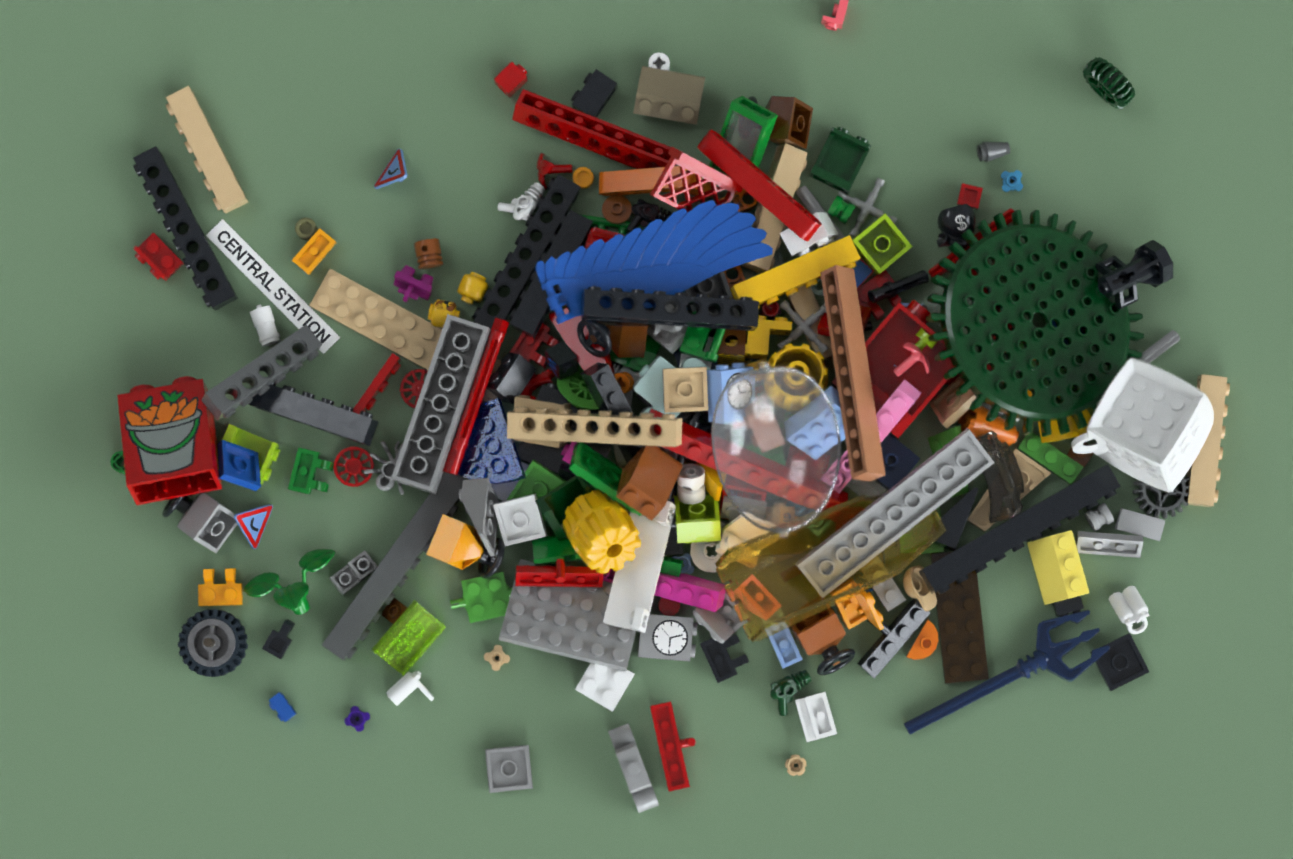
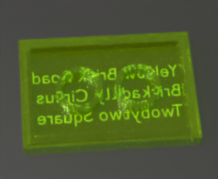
[372,600,446,676]

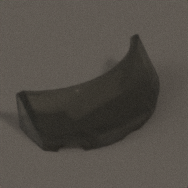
[975,431,1024,523]

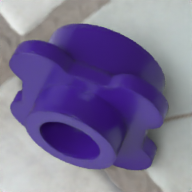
[344,706,370,732]

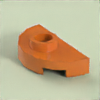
[906,619,939,660]

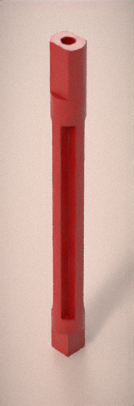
[443,318,509,476]

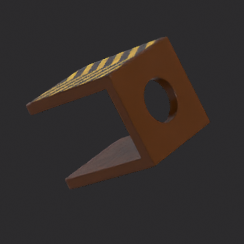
[717,329,747,366]

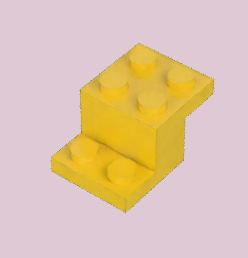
[726,316,792,359]

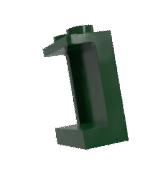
[809,127,871,195]

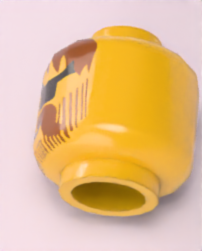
[428,299,460,328]

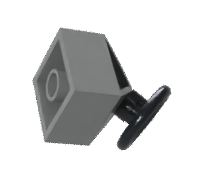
[162,493,237,553]

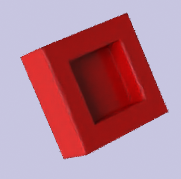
[957,183,983,210]

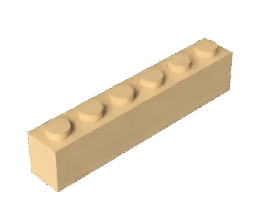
[165,86,248,214]
[740,143,808,274]
[1184,374,1230,507]

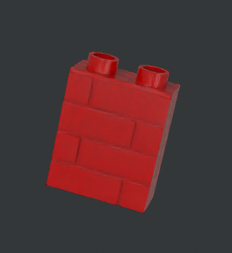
[832,299,954,438]

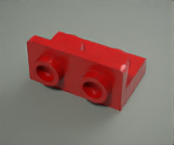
[133,232,184,281]

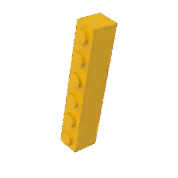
[730,235,861,309]

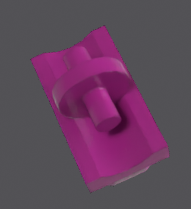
[393,265,433,303]

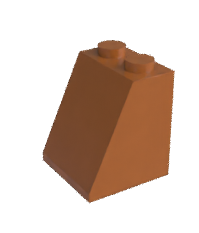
[616,445,683,521]

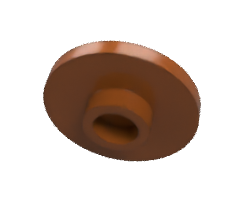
[602,195,632,224]

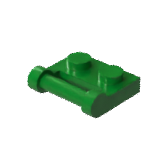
[679,311,726,363]

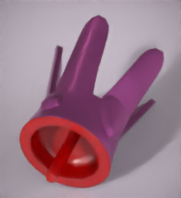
[759,302,781,320]

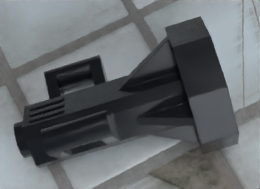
[1095,240,1173,310]

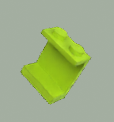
[222,424,281,485]

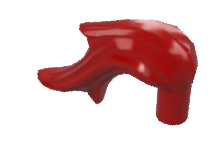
[520,369,555,400]

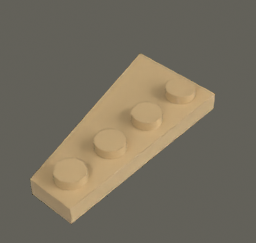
[967,449,1051,532]

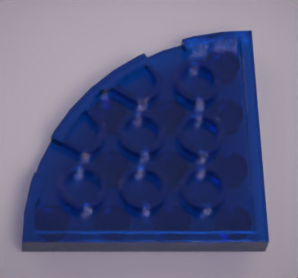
[458,397,526,484]

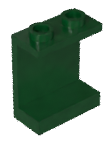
[535,476,595,540]

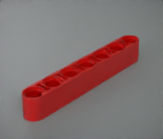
[697,129,822,242]

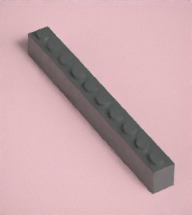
[322,472,465,660]

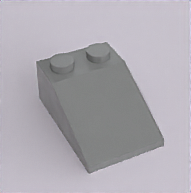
[459,478,500,557]

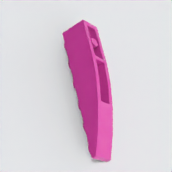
[603,568,727,612]

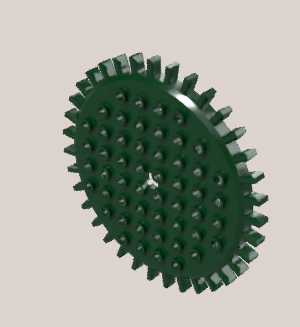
[926,210,1144,437]

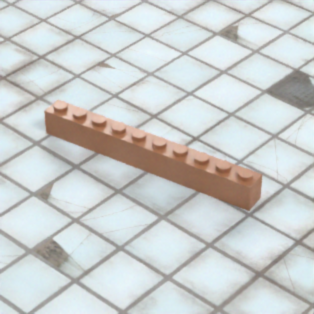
[820,265,885,482]

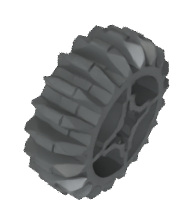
[1133,477,1190,519]

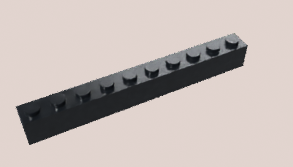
[919,464,1121,595]

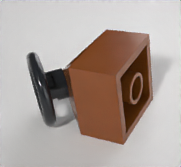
[785,597,855,676]

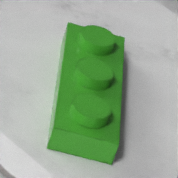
[1017,432,1083,485]

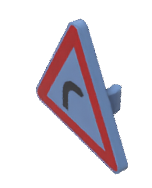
[374,148,408,189]
[234,504,273,549]

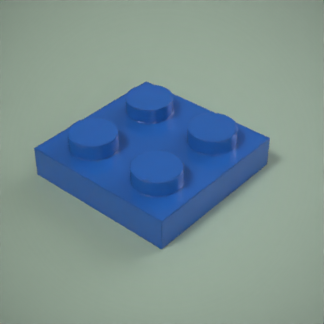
[217,440,261,491]

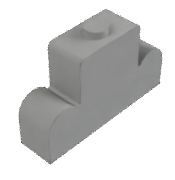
[608,723,659,813]

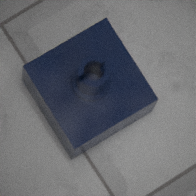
[875,433,920,491]

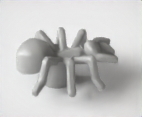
[364,441,404,495]

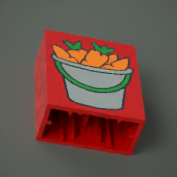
[117,376,223,505]

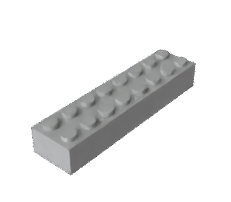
[391,314,491,495]

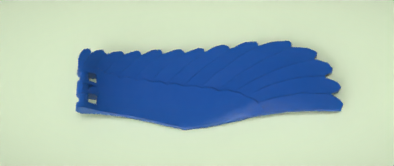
[535,200,773,324]

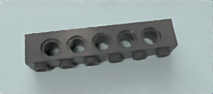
[201,325,322,421]

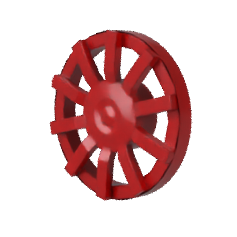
[400,369,428,409]
[333,446,374,487]

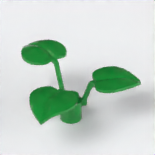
[243,549,336,615]

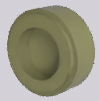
[295,218,317,240]

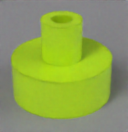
[915,328,937,351]

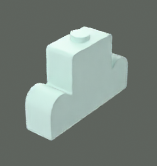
[632,356,710,418]

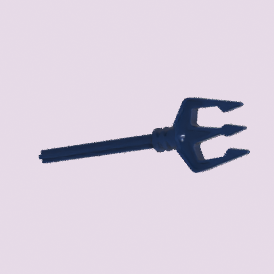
[904,610,1110,735]

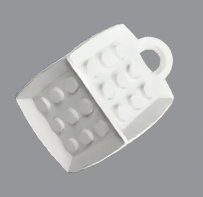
[1071,357,1214,493]

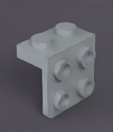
[693,589,752,644]

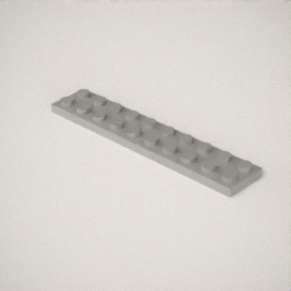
[795,428,995,598]

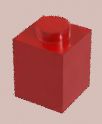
[494,62,528,98]

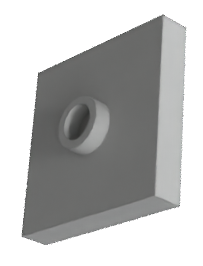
[485,745,533,793]

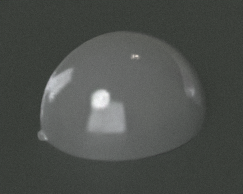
[712,362,841,538]

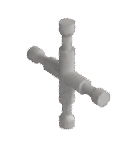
[838,178,897,238]
[777,300,828,354]

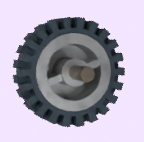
[178,609,248,677]

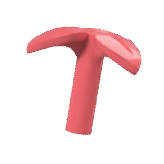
[893,342,930,377]

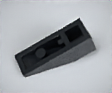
[928,487,979,551]

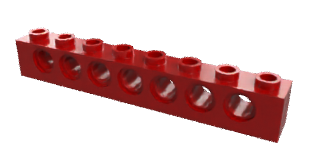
[512,89,678,169]

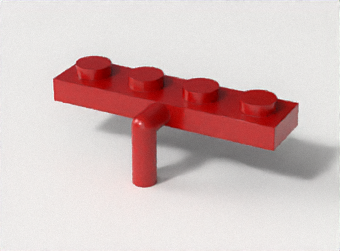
[515,558,604,587]
[650,702,696,792]

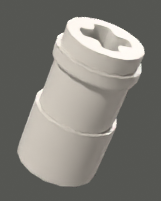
[250,304,281,347]

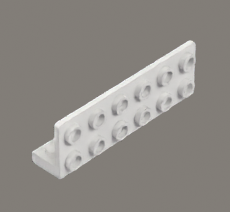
[603,501,676,633]

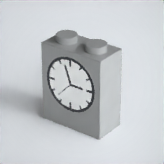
[638,614,698,662]

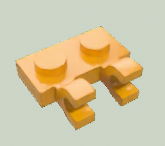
[198,568,243,606]

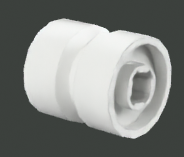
[677,463,706,504]

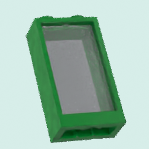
[709,96,778,175]

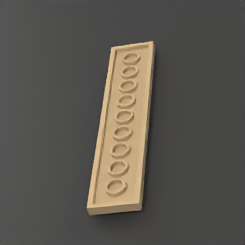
[309,269,502,406]

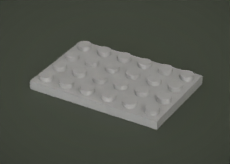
[499,559,636,671]

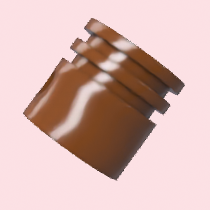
[414,238,444,270]

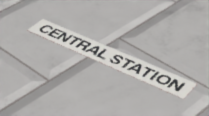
[206,219,340,354]

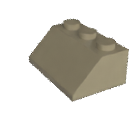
[633,66,705,125]

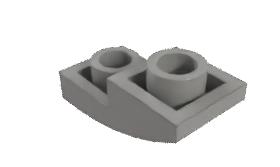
[1115,508,1166,541]
[329,550,378,596]

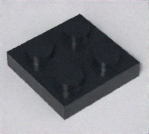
[1090,633,1149,691]

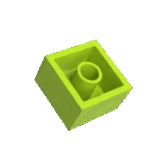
[852,213,913,275]
[674,494,721,544]

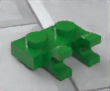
[288,447,334,495]

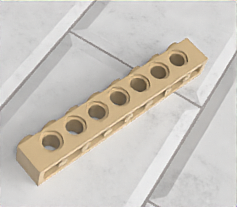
[507,407,682,447]

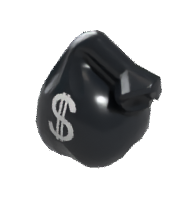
[937,204,976,249]

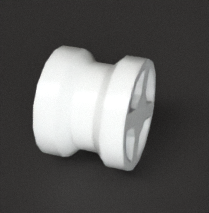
[648,52,670,70]

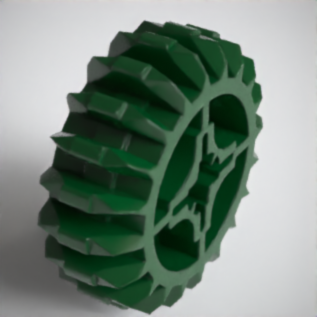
[1083,57,1135,109]

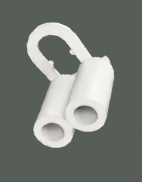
[1109,586,1149,634]
[386,671,434,706]

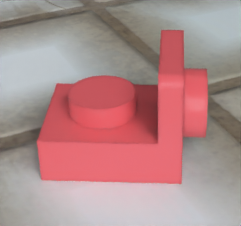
[821,0,849,31]

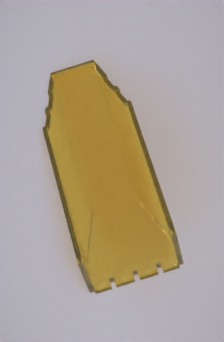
[715,494,946,642]

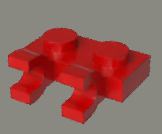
[857,270,902,321]
[510,324,560,369]

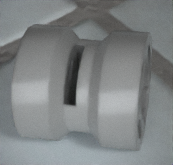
[1084,503,1114,532]

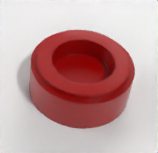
[658,598,680,616]

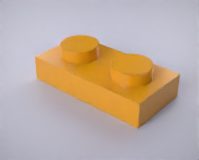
[292,228,337,275]

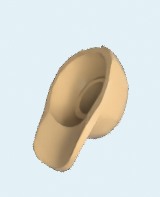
[903,565,937,611]

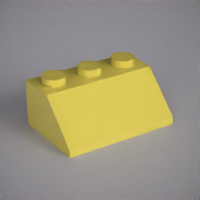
[1027,530,1089,605]

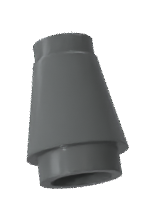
[977,141,1010,163]

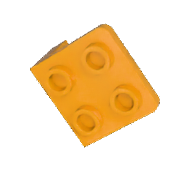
[830,580,884,630]

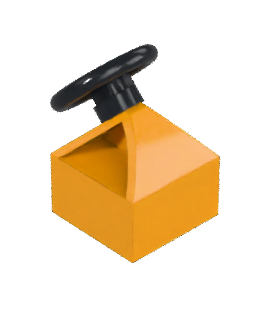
[426,514,505,579]

